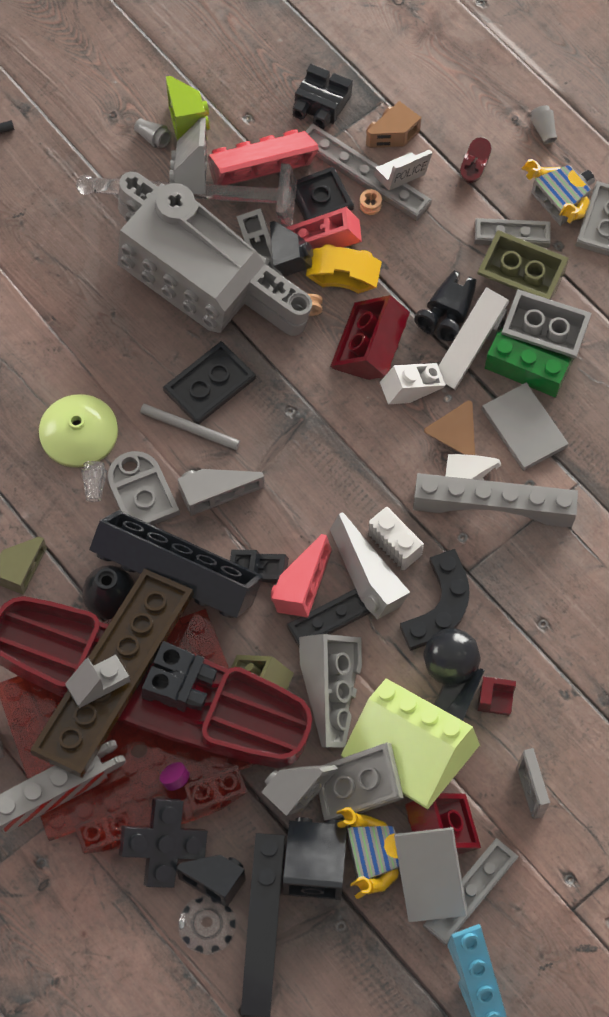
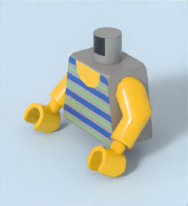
[521,159,595,226]
[336,807,400,899]

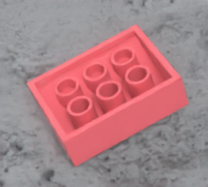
[207,130,319,188]

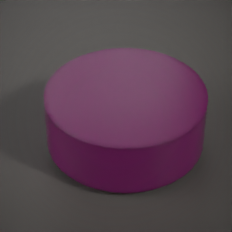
[160,762,190,791]

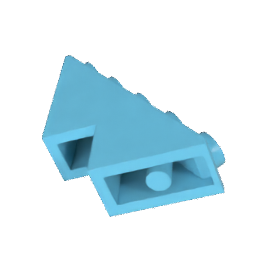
[447,924,507,1017]

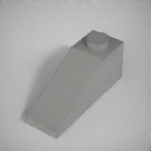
[236,208,283,276]
[178,469,264,516]

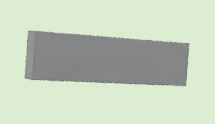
[423,838,519,946]

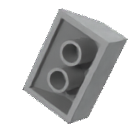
[170,118,207,194]
[501,289,592,358]

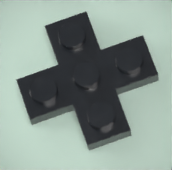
[119,798,208,888]

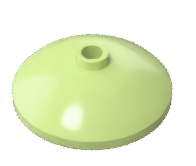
[39,394,118,468]

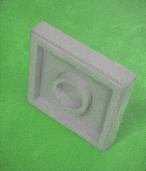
[517,748,550,819]

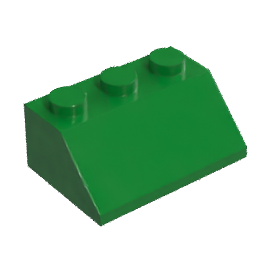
[484,326,574,398]

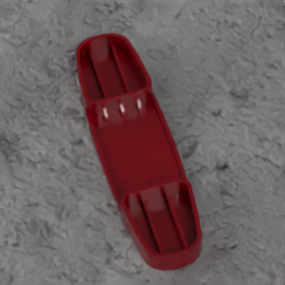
[0,596,312,768]

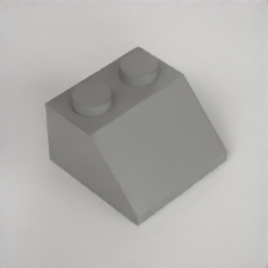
[262,765,339,816]

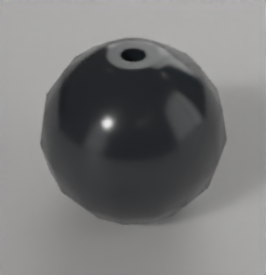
[423,628,481,686]

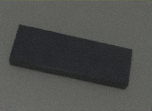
[287,588,371,649]

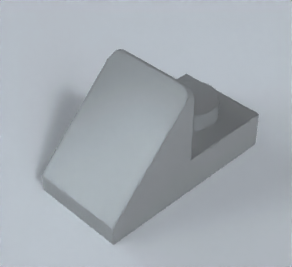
[65,655,130,708]

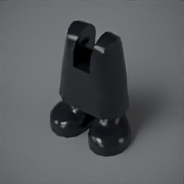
[414,270,477,341]

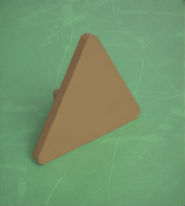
[424,400,475,455]

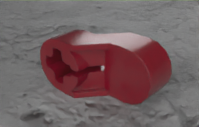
[460,137,491,183]

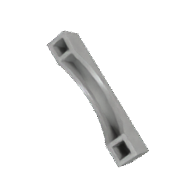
[413,473,578,528]

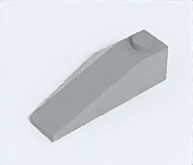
[299,634,362,748]

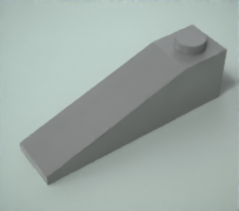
[330,512,410,620]

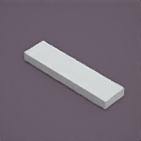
[438,287,509,390]

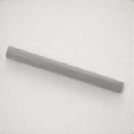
[140,404,240,450]

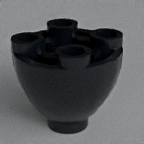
[83,565,135,620]

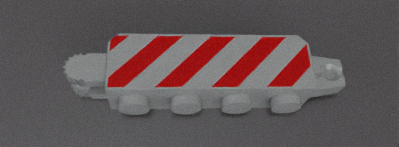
[0,740,126,833]

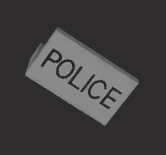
[373,150,432,191]

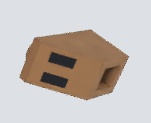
[366,101,422,148]

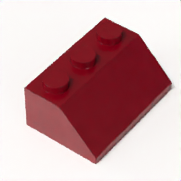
[330,295,410,380]

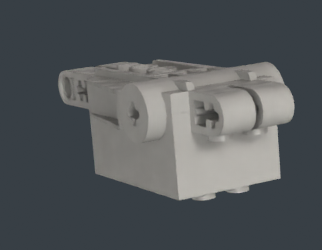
[117,172,312,336]

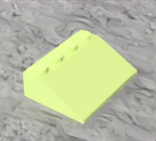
[341,679,480,809]

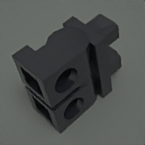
[293,63,353,129]
[142,641,217,712]

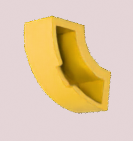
[306,244,382,294]

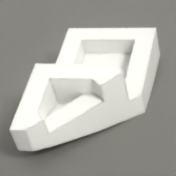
[445,454,501,480]

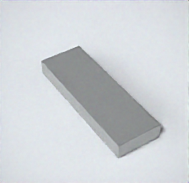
[474,218,551,248]

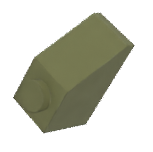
[0,537,47,595]
[231,655,294,690]

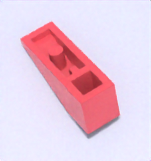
[286,207,362,249]
[271,534,332,618]

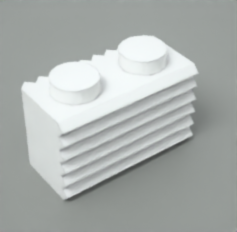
[368,507,424,570]

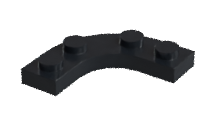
[400,549,470,651]

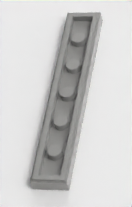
[305,123,432,221]

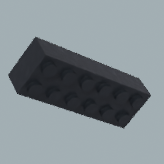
[89,510,264,618]

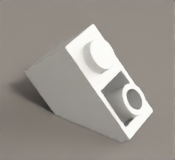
[380,363,445,404]

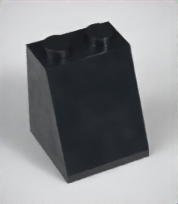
[283,817,347,900]

